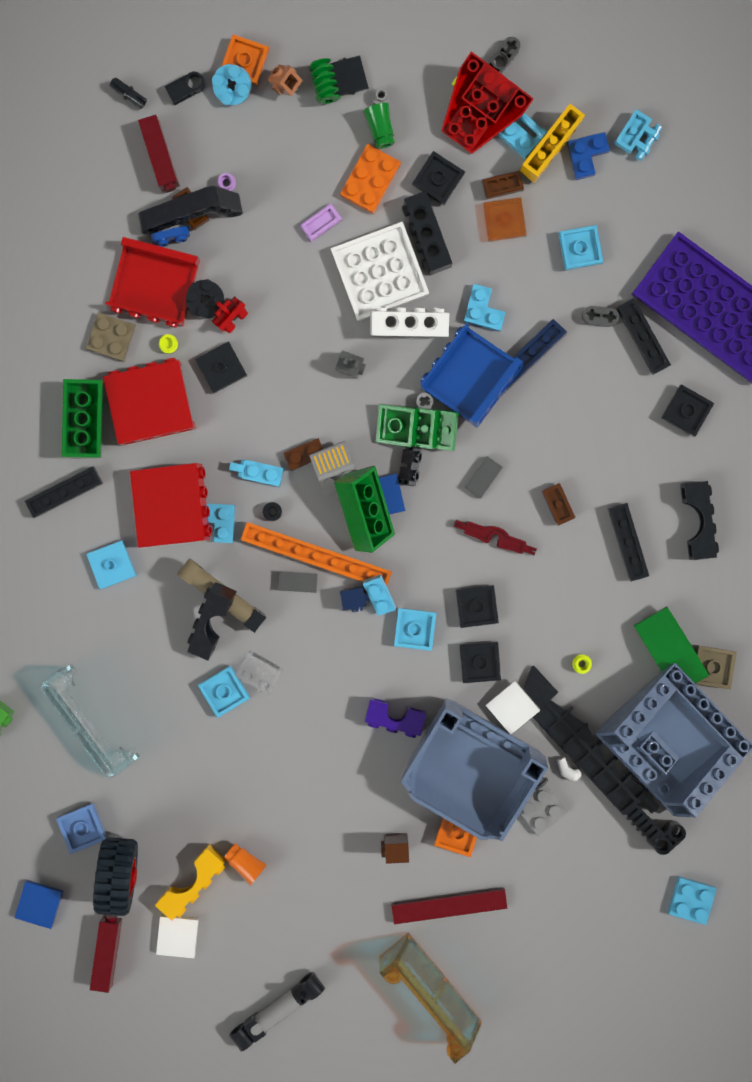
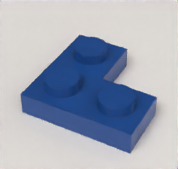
[567,132,610,180]

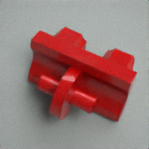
[211,296,248,334]

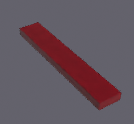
[391,888,508,925]

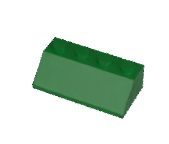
[61,379,103,459]
[334,466,395,553]

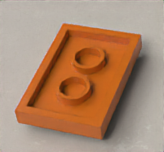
[340,143,401,214]

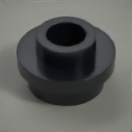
[263,502,282,521]

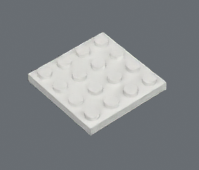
[331,221,429,321]

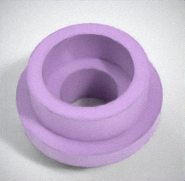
[217,173,236,191]

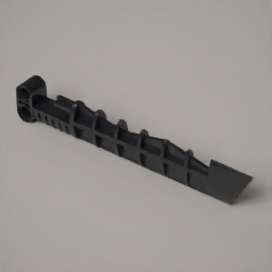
[523,666,686,855]

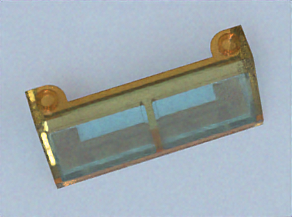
[379,932,482,1064]

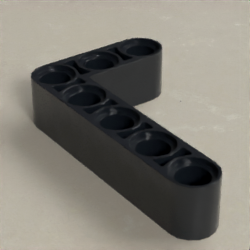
[138,186,243,234]

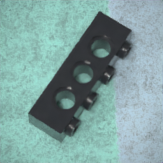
[402,191,453,275]

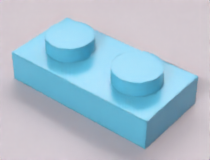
[363,575,396,616]

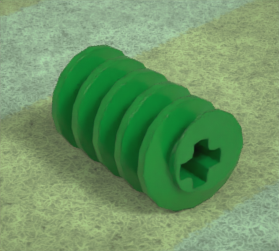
[309,58,341,104]

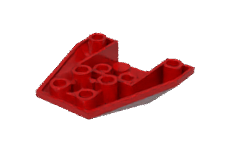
[441,51,534,154]

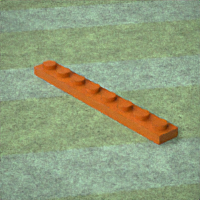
[241,522,392,586]

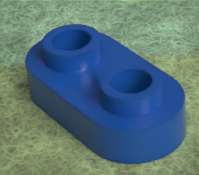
[151,226,190,247]

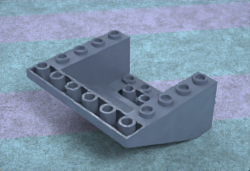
[595,663,752,818]

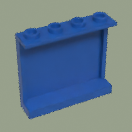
[420,323,523,428]

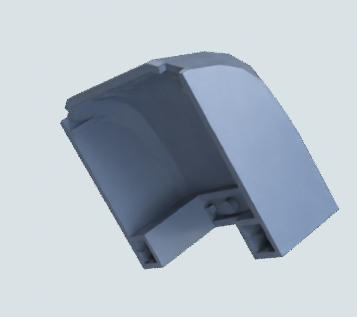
[401,698,548,841]

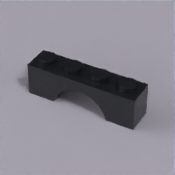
[680,481,719,560]
[187,582,237,661]

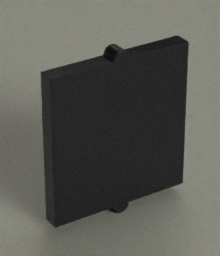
[329,55,369,96]

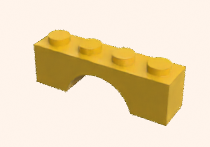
[155,844,226,921]

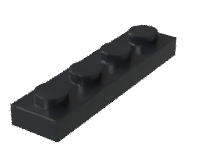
[616,298,671,375]
[25,466,103,518]
[608,503,649,582]

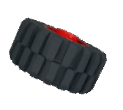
[93,837,138,916]

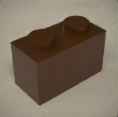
[381,833,409,864]

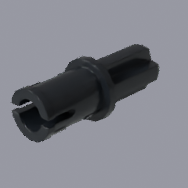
[109,77,147,109]

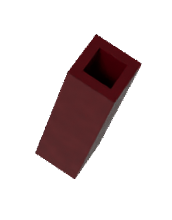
[138,114,180,192]
[89,915,122,993]

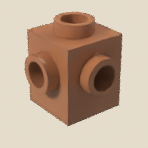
[268,64,303,96]

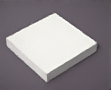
[486,681,540,735]
[156,915,199,958]

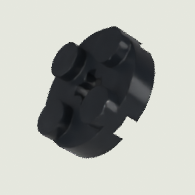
[186,279,225,319]

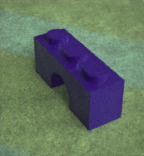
[365,697,426,738]

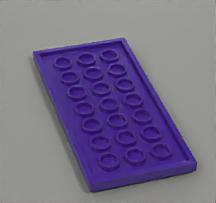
[631,231,752,384]

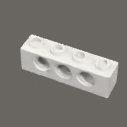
[370,307,449,337]

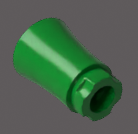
[363,103,395,149]

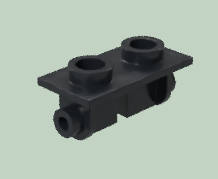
[398,446,422,486]

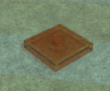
[483,197,527,242]

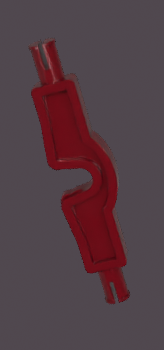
[453,519,537,556]

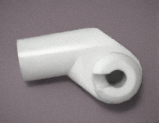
[556,757,581,781]

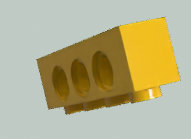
[520,104,585,184]

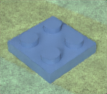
[56,803,107,854]

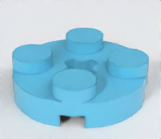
[212,64,252,105]

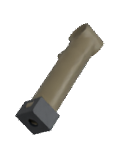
[177,558,266,633]

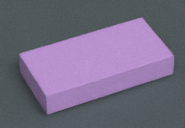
[300,203,342,242]

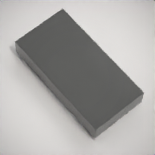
[465,456,503,499]
[278,571,318,593]

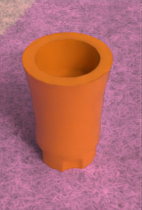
[224,843,267,886]

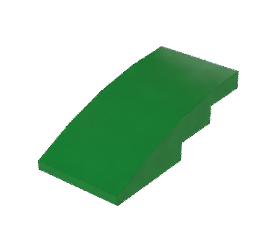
[376,404,459,451]
[633,606,709,684]

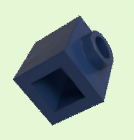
[340,587,369,612]

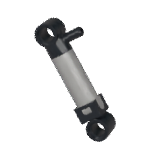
[229,972,325,1052]

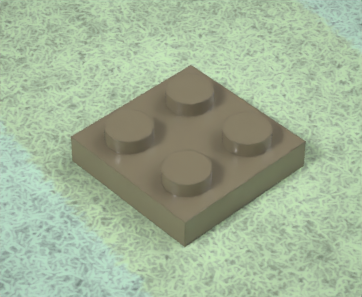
[86,312,136,362]
[696,645,737,690]

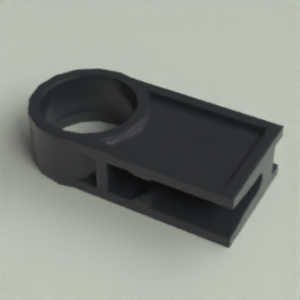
[165,71,205,106]

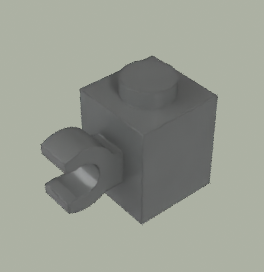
[335,350,366,379]

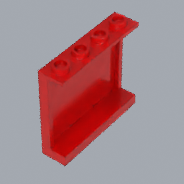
[105,237,200,328]
[103,358,196,446]
[130,463,212,548]

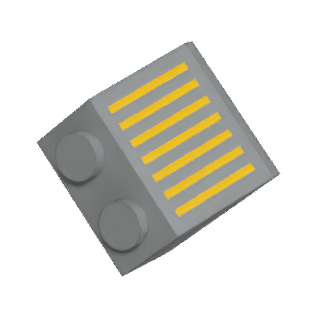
[309,441,356,495]

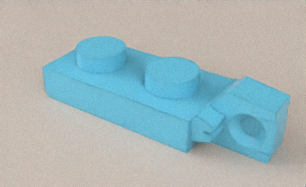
[229,460,284,487]

